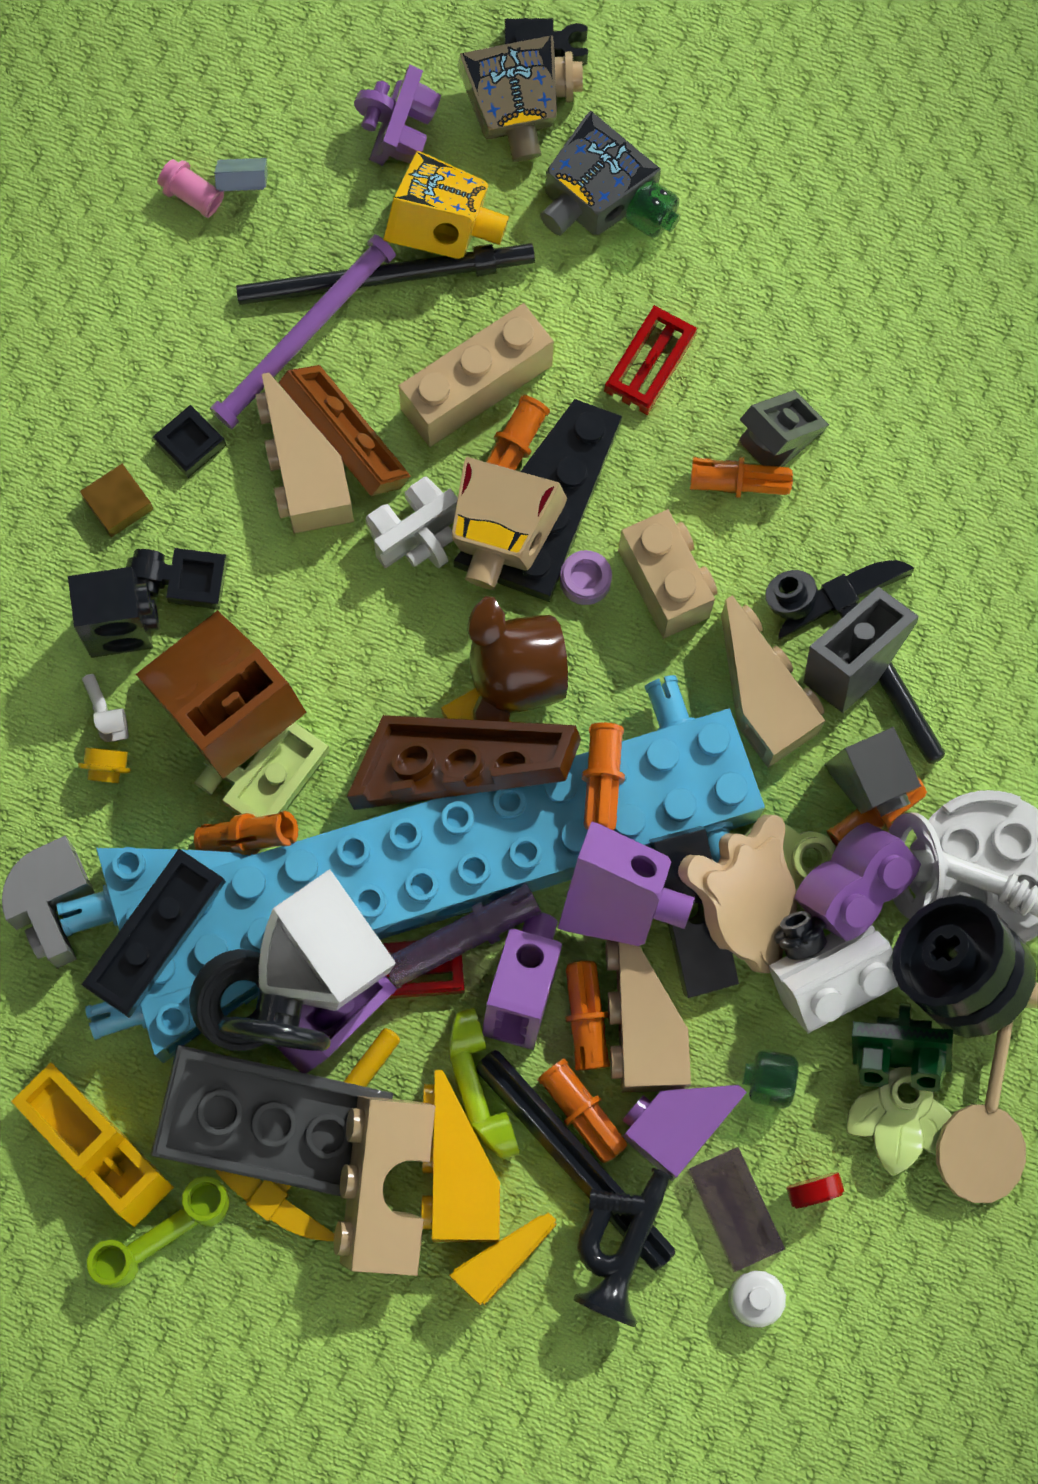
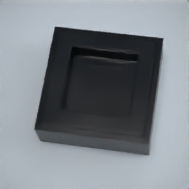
[153,404,226,478]

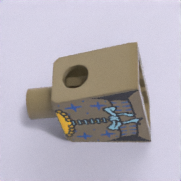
[458,35,557,162]

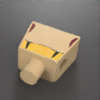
[452,457,567,590]

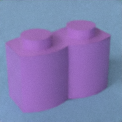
[794,822,921,941]

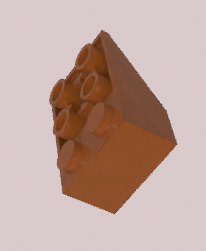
[136,610,307,779]

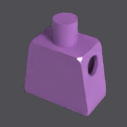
[558,821,695,946]
[482,911,562,1050]

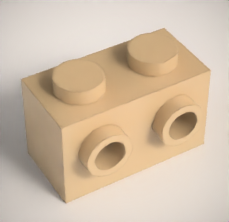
[618,509,717,639]

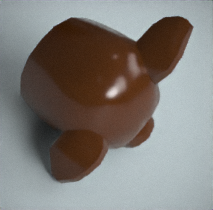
[467,596,568,722]

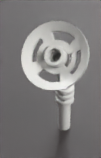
[888,812,1038,919]

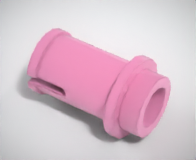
[158,159,224,218]

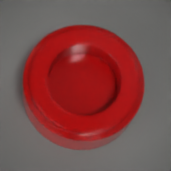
[786,1172,845,1209]

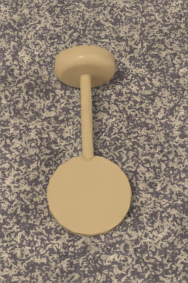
[936,982,1038,1203]

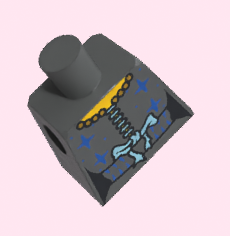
[540,111,661,236]

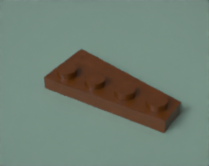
[347,715,581,810]

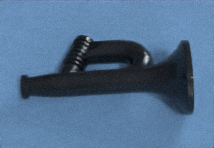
[573,1167,673,1327]

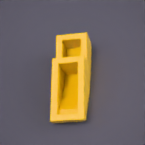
[11,1062,174,1228]

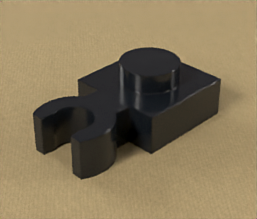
[505,18,588,66]

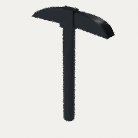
[778,560,945,764]

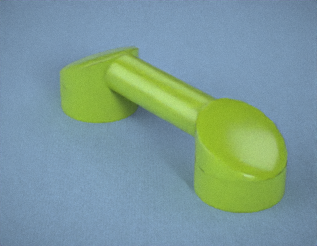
[449,1007,519,1159]
[87,1176,229,1288]

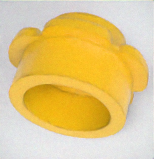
[78,747,131,783]

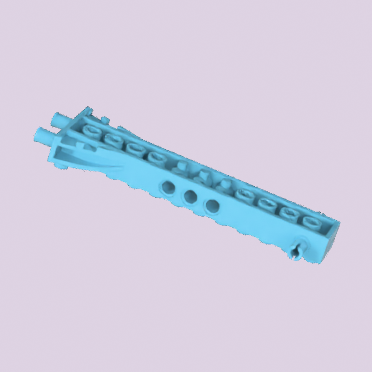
[57,675,765,1063]

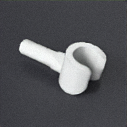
[82,674,129,742]

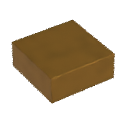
[80,463,154,537]

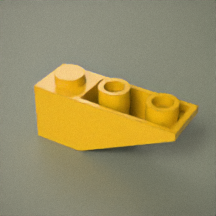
[421,1070,500,1243]

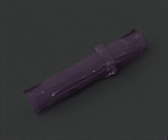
[388,883,543,989]

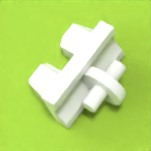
[366,477,458,569]

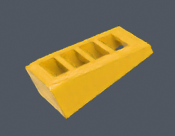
[449,1212,557,1306]

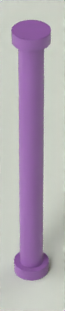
[210,234,396,429]

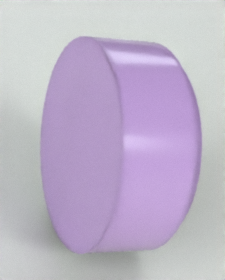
[560,550,612,605]

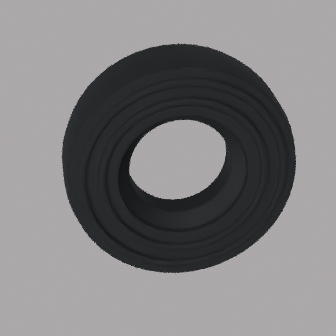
[189,949,263,1051]

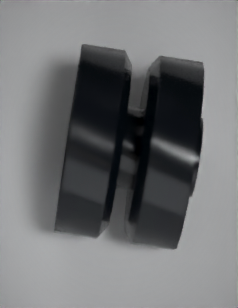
[892,895,1036,1038]

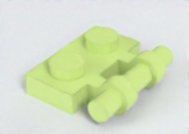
[194,722,330,817]

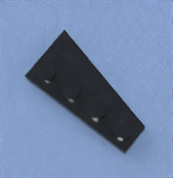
[454,399,622,602]

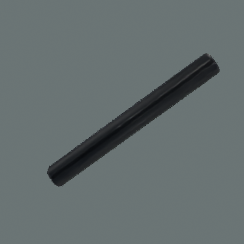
[476,1050,676,1271]

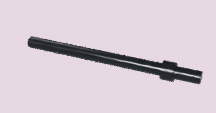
[236,243,535,305]

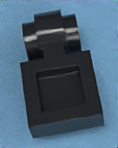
[126,548,228,610]

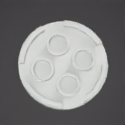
[915,790,1038,943]

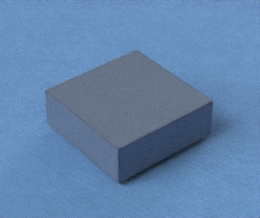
[214,158,268,191]

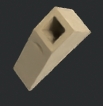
[255,373,354,534]
[721,595,825,768]
[606,940,691,1093]

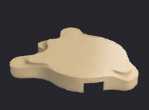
[678,815,797,973]

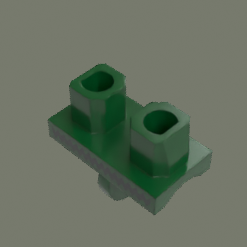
[852,1003,953,1092]

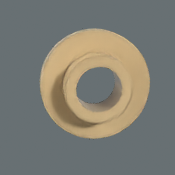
[555,51,583,102]

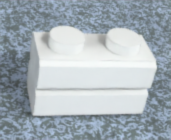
[769,925,898,1034]

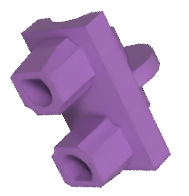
[354,65,441,166]

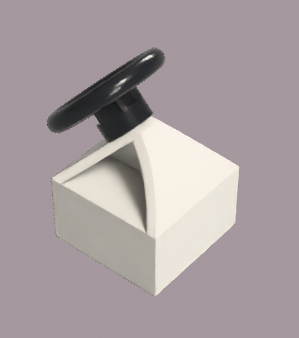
[218,869,396,1051]

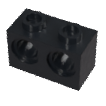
[68,566,159,658]

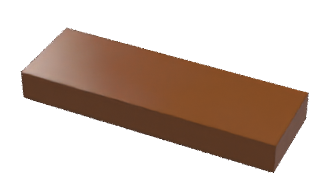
[279,365,411,496]

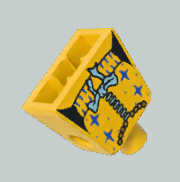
[383,151,509,259]

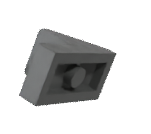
[739,390,829,467]

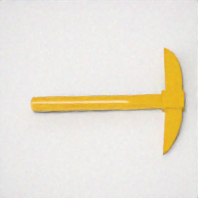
[215,1028,400,1242]

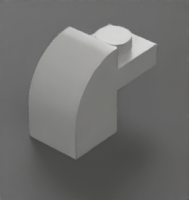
[2,836,95,968]

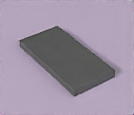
[151,1045,394,1196]

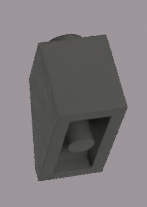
[803,587,919,713]
[825,727,921,817]

